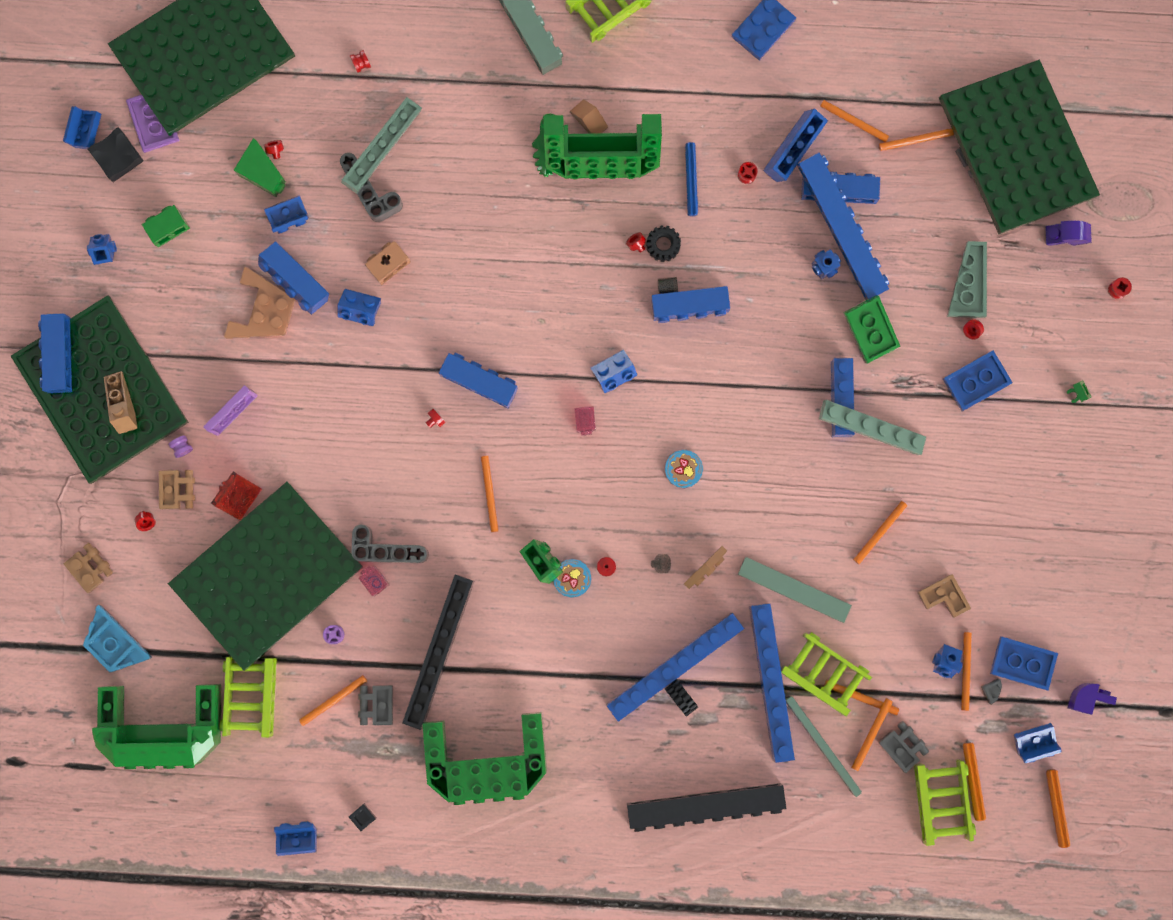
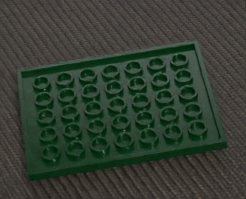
[108,0,295,136]
[939,59,1100,235]
[11,295,189,484]
[167,482,363,671]

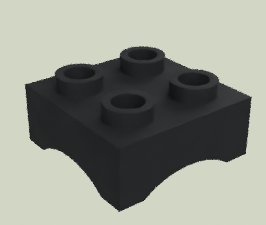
[88,127,144,183]

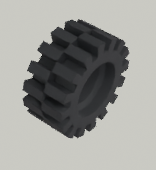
[646,225,681,262]
[665,679,698,717]

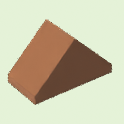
[570,99,608,134]

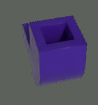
[1046,220,1092,246]
[1067,683,1117,715]

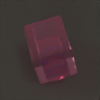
[575,406,596,436]
[358,566,390,597]

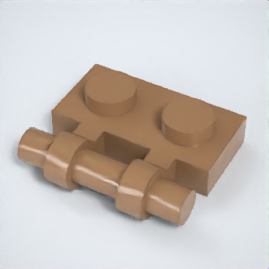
[159,470,195,510]
[63,543,113,593]

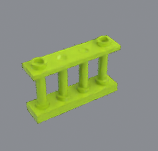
[565,0,651,43]
[781,632,872,717]
[220,657,277,738]
[914,759,976,846]

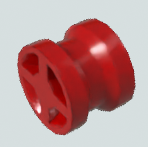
[350,50,371,73]
[738,162,758,184]
[1108,277,1132,299]

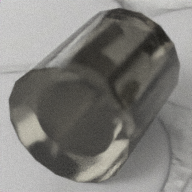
[657,277,678,294]

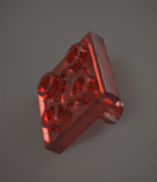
[211,471,262,520]

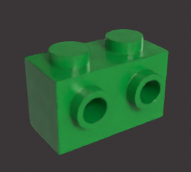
[141,205,190,248]
[519,539,563,584]

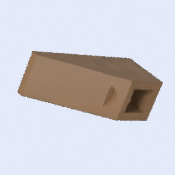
[104,371,137,434]

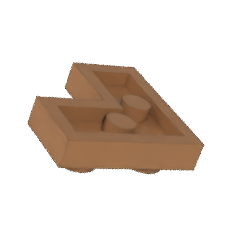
[684,546,727,589]
[917,574,971,618]

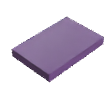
[126,95,180,153]
[203,385,257,436]

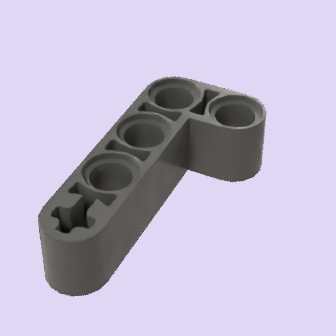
[340,153,403,222]
[351,524,429,563]

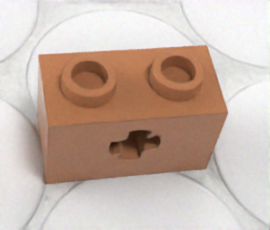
[365,241,411,286]

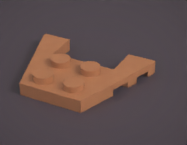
[224,267,295,339]

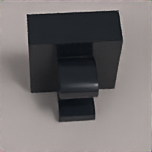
[349,803,377,832]

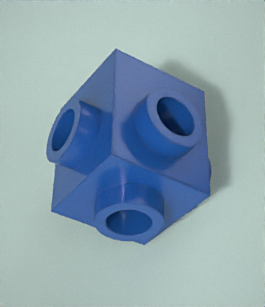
[87,234,117,265]
[812,249,841,280]
[932,644,963,678]

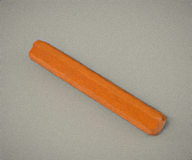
[963,742,986,821]
[1046,769,1070,848]

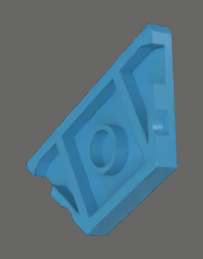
[83,605,152,672]

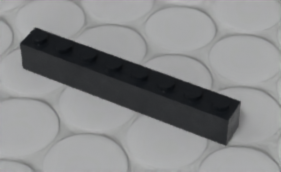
[402,575,475,730]
[627,783,787,832]

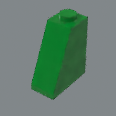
[234,138,286,197]

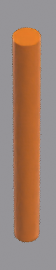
[820,100,889,142]
[879,128,954,151]
[481,456,499,532]
[853,501,908,564]
[961,632,972,711]
[299,675,367,726]
[824,680,899,716]
[851,698,893,771]

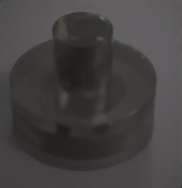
[651,554,671,574]

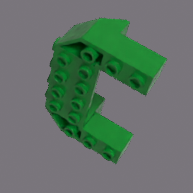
[544,114,662,180]
[92,684,221,769]
[422,712,547,805]

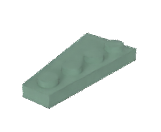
[947,241,987,318]

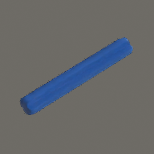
[685,142,698,217]

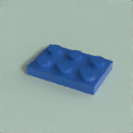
[731,0,797,61]
[943,350,1013,412]
[990,636,1058,691]

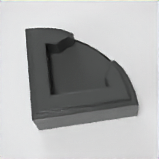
[981,678,1002,705]

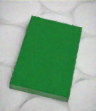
[843,295,901,364]

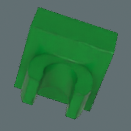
[1067,380,1092,403]

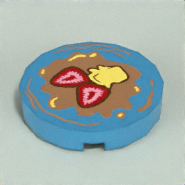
[665,450,703,488]
[553,559,591,598]

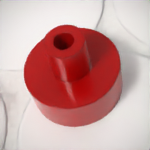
[264,140,284,159]
[626,232,646,252]
[963,319,984,340]
[425,409,446,428]
[134,511,156,531]
[597,557,616,577]

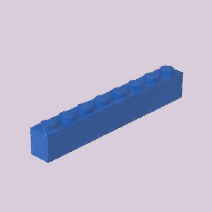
[797,152,890,300]
[749,603,795,763]
[606,613,744,722]

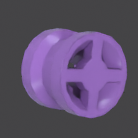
[168,435,193,458]
[323,625,345,644]

